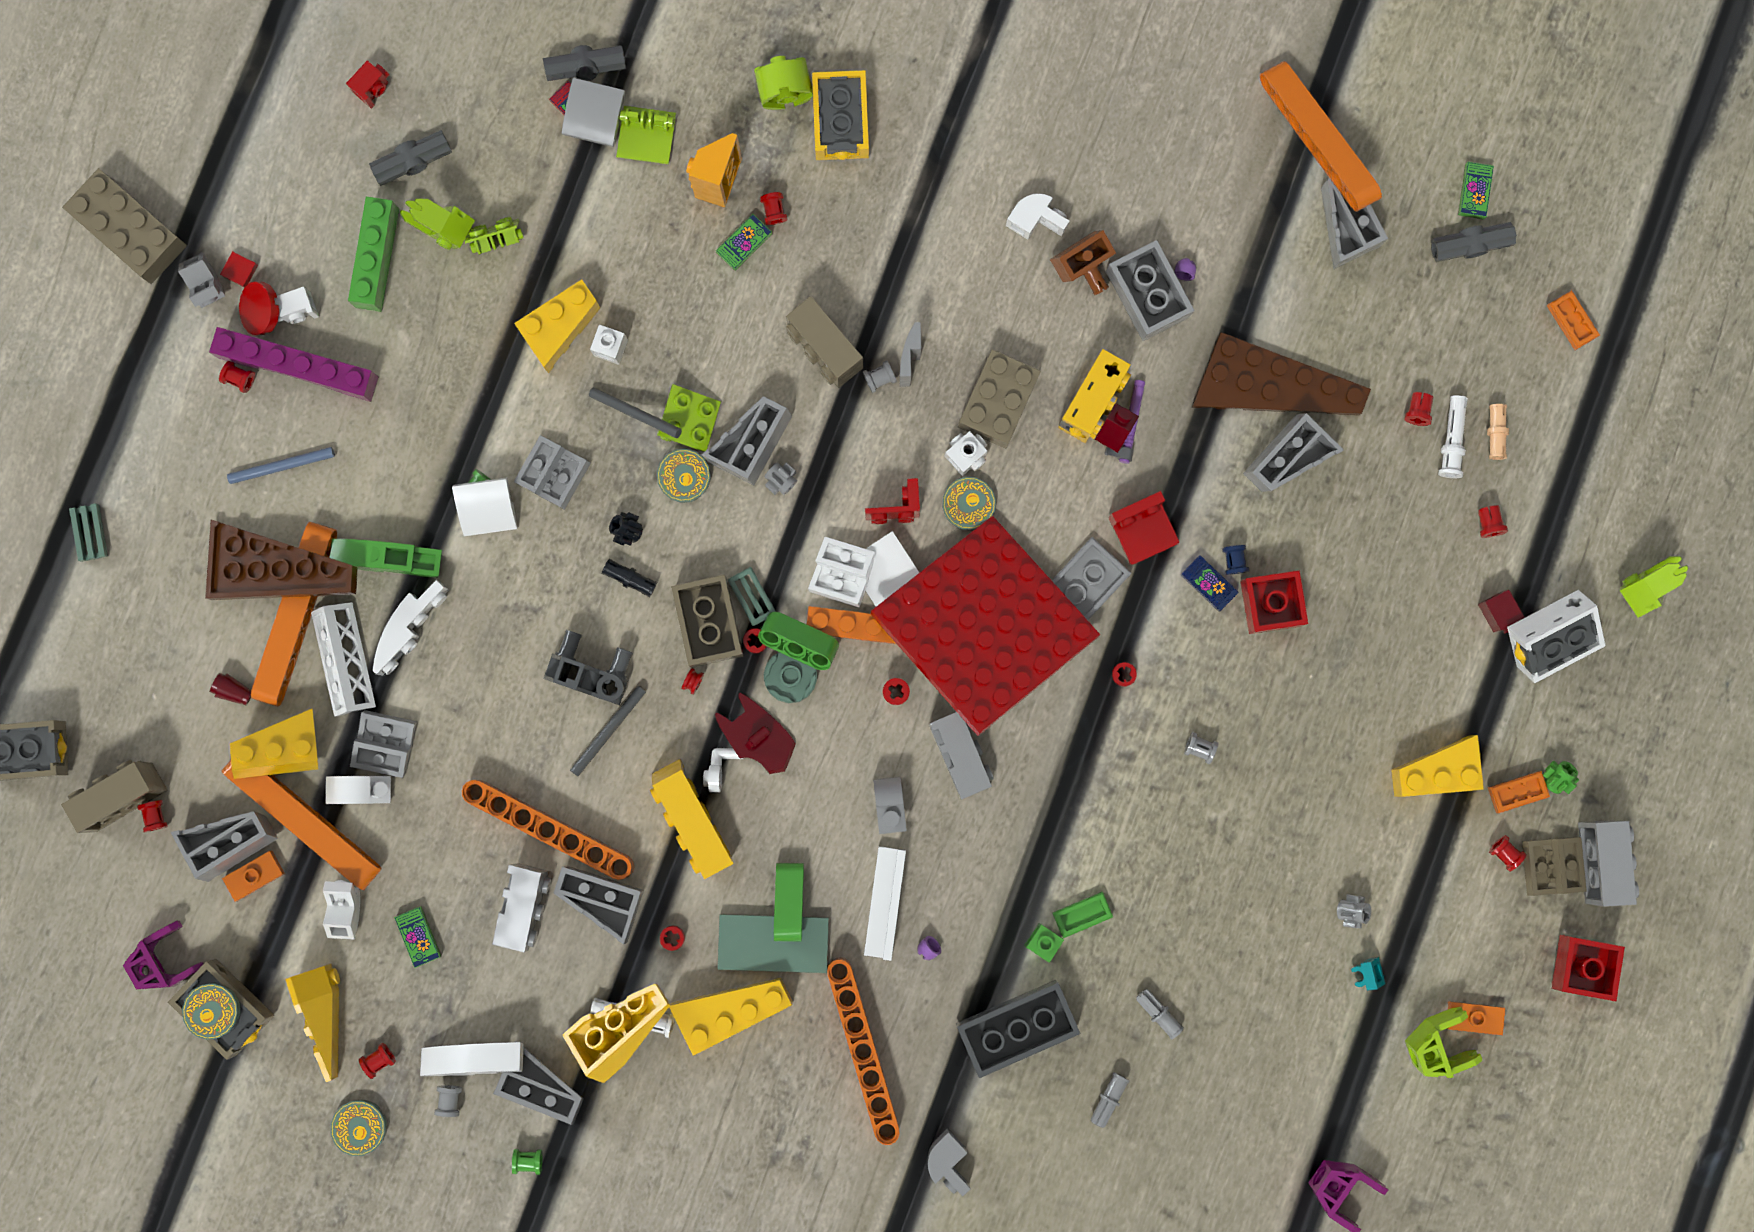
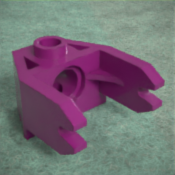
[123,920,204,990]
[1308,1160,1389,1232]

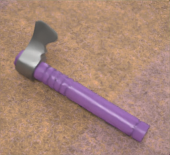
[1104,380,1145,464]

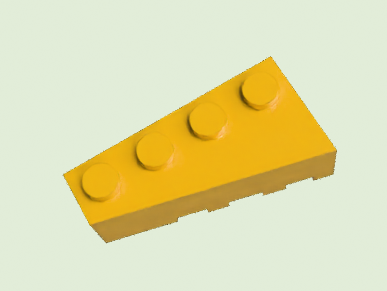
[669,978,793,1056]

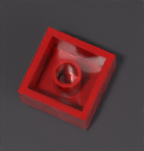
[1240,570,1308,634]
[1551,935,1625,1002]

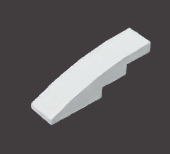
[420,1042,524,1076]

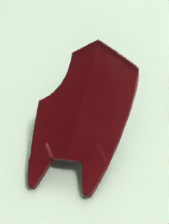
[715,693,796,774]

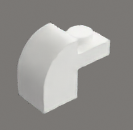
[1006,194,1069,240]
[326,776,391,804]
[323,880,360,939]

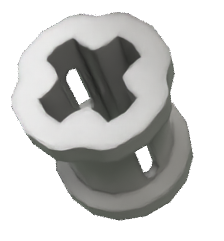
[863,360,897,393]
[1184,732,1219,764]
[434,1085,462,1117]

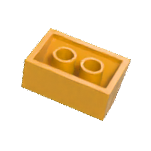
[686,133,742,208]

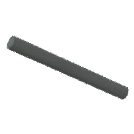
[589,387,682,438]
[570,686,646,776]

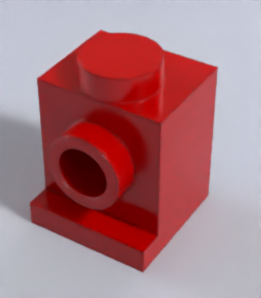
[346,60,389,109]

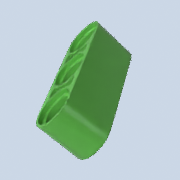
[758,612,839,670]
[774,863,804,942]

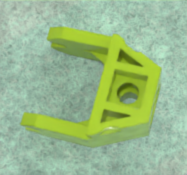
[400,199,475,250]
[1620,556,1688,618]
[1405,1007,1482,1078]

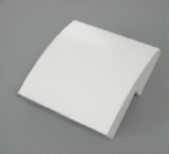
[452,477,518,536]
[865,531,919,606]
[808,537,875,607]

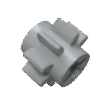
[764,462,797,495]
[1337,894,1371,929]

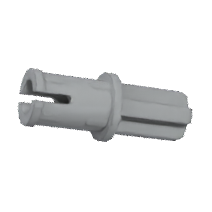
[1136,989,1184,1039]
[1091,1072,1129,1128]

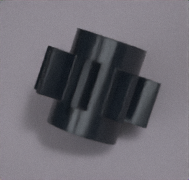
[609,512,643,546]

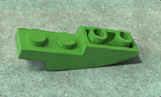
[329,539,442,578]

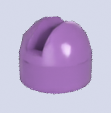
[1174,258,1196,281]
[917,936,941,960]

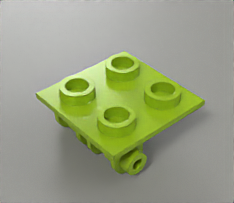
[616,106,676,165]
[465,217,524,254]
[657,384,721,452]

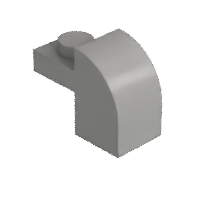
[178,252,225,308]
[873,777,907,834]
[927,1128,971,1196]

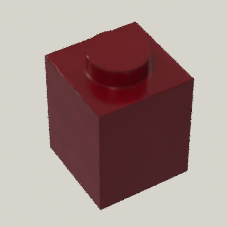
[1094,403,1139,453]
[1478,589,1525,634]

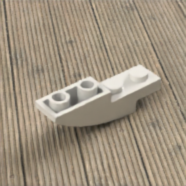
[373,580,449,676]

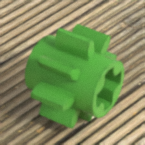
[1543,761,1579,794]

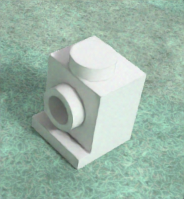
[274,286,319,324]

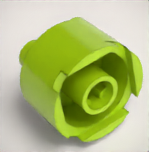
[754,56,813,110]

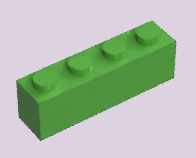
[348,196,399,312]

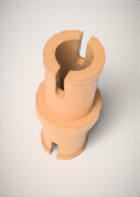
[1487,404,1509,460]

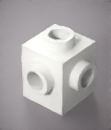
[945,431,988,476]

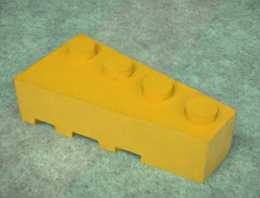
[650,759,733,880]

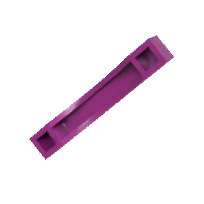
[209,327,379,402]

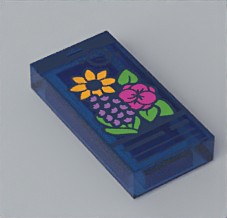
[1181,555,1239,612]

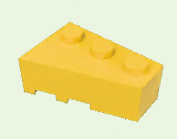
[514,279,600,374]
[230,709,318,779]
[1391,735,1484,797]

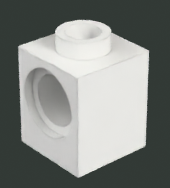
[590,325,628,365]

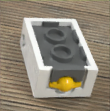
[1507,590,1605,683]

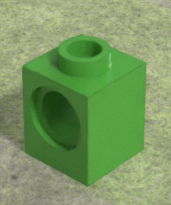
[1024,923,1064,963]

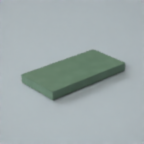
[718,914,829,973]

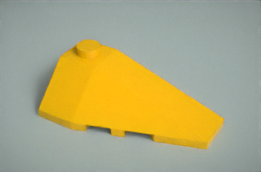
[285,964,340,1082]
[562,984,670,1083]

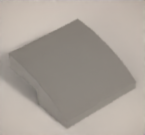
[562,78,626,147]
[900,322,921,387]
[514,435,591,510]
[350,710,417,778]

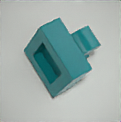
[1351,957,1385,991]

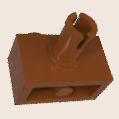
[1050,230,1116,295]

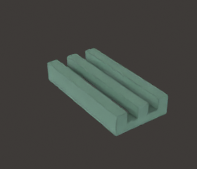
[69,503,108,562]
[727,567,776,627]

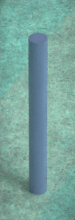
[227,447,335,484]

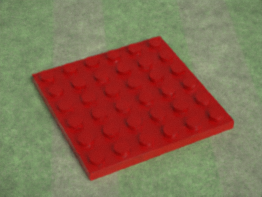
[870,516,1100,736]

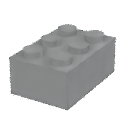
[1106,240,1194,341]
[1578,820,1639,907]

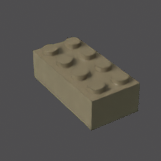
[62,168,187,284]

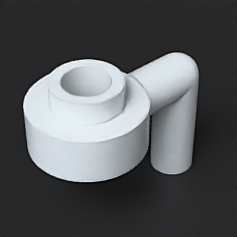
[703,748,744,792]

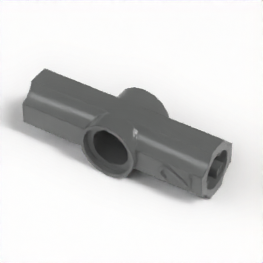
[543,45,626,81]
[369,130,452,186]
[1431,222,1517,262]

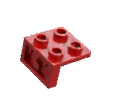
[865,478,920,525]
[1108,491,1179,565]

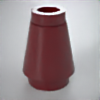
[209,673,251,706]

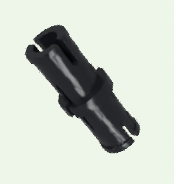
[601,558,658,598]

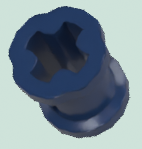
[1222,545,1250,575]

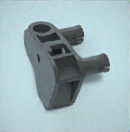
[543,630,633,705]

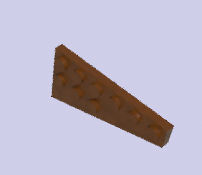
[1192,332,1371,415]
[205,519,358,600]

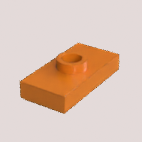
[1547,290,1600,350]
[1487,771,1550,813]
[222,851,285,902]
[1447,1001,1505,1035]

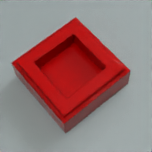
[220,251,258,287]

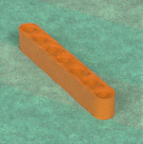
[1260,61,1382,211]
[251,522,337,707]
[222,760,382,890]
[462,780,634,880]
[827,957,900,1145]

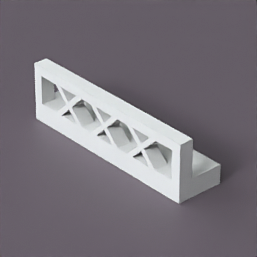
[311,602,376,717]
[864,846,906,961]

